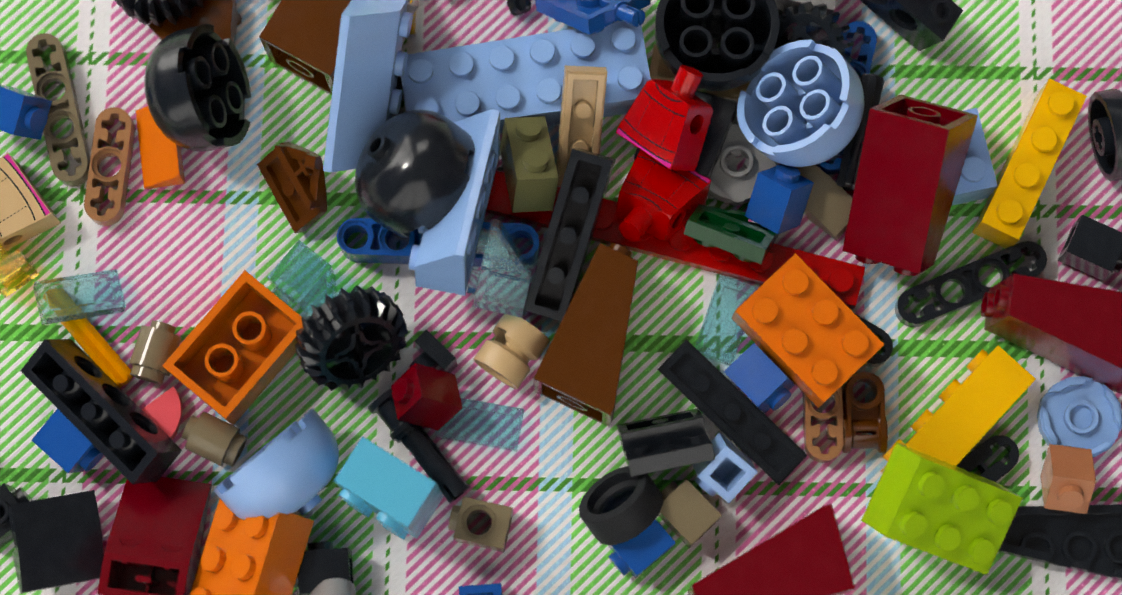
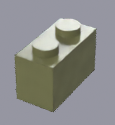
[500,116,559,213]

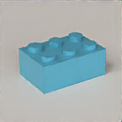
[334,436,444,540]

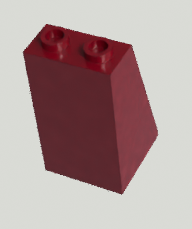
[842,94,978,276]
[981,274,1122,393]
[688,504,855,595]

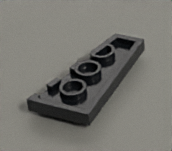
[998,505,1122,580]

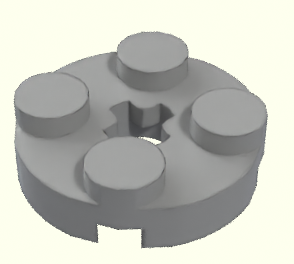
[708,123,777,206]

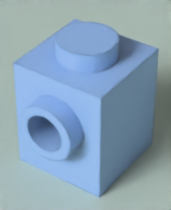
[692,432,757,503]

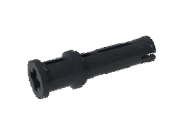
[368,389,470,504]

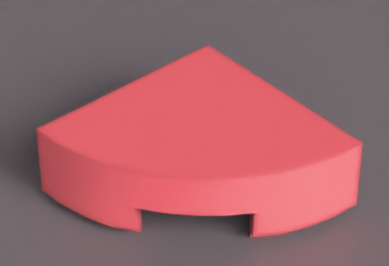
[141,386,183,440]

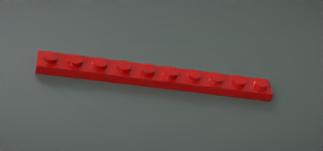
[486,170,865,309]

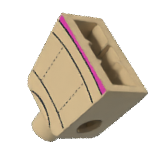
[0,153,61,252]

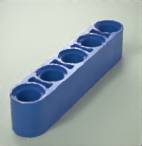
[337,218,540,268]

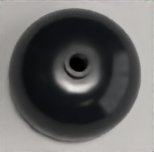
[655,0,780,91]
[144,24,251,152]
[355,110,475,238]

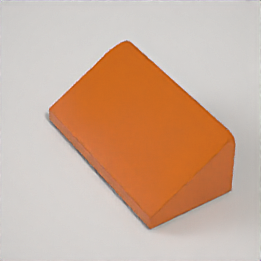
[135,106,185,189]

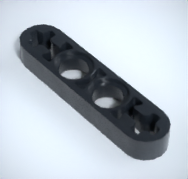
[895,241,1047,327]

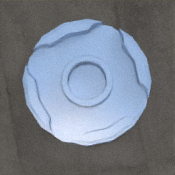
[1037,376,1122,458]

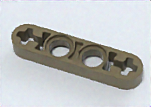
[26,33,90,187]

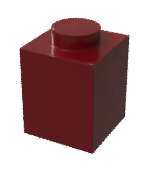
[391,363,463,431]

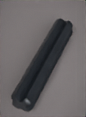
[836,73,884,191]

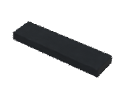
[657,339,808,485]

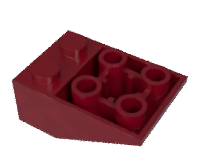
[97,477,212,595]

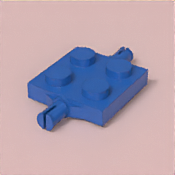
[535,0,651,35]

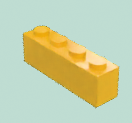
[972,78,1087,249]
[881,345,1036,473]

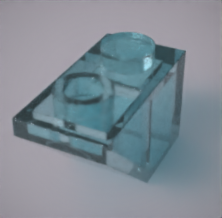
[467,219,532,318]
[267,240,337,317]

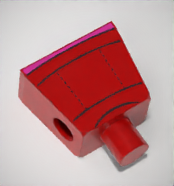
[616,65,713,171]
[615,150,712,242]

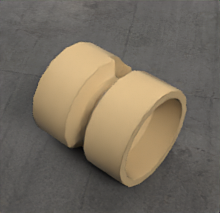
[473,311,550,390]

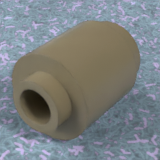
[129,320,181,385]
[181,412,248,467]

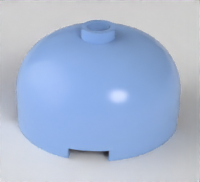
[737,40,864,167]
[213,408,339,520]

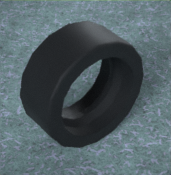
[579,466,663,545]

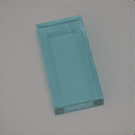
[33,269,126,325]
[695,275,758,366]
[435,398,524,451]

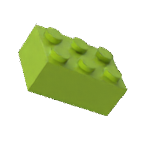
[861,443,1023,575]

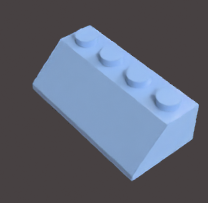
[323,0,413,172]
[409,109,500,296]

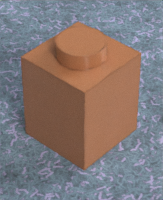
[1040,444,1096,514]

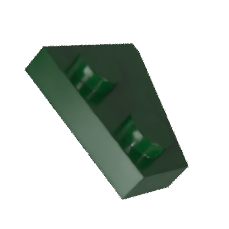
[683,204,779,264]

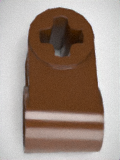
[842,372,888,453]

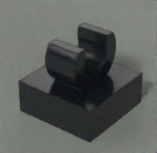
[409,330,458,373]

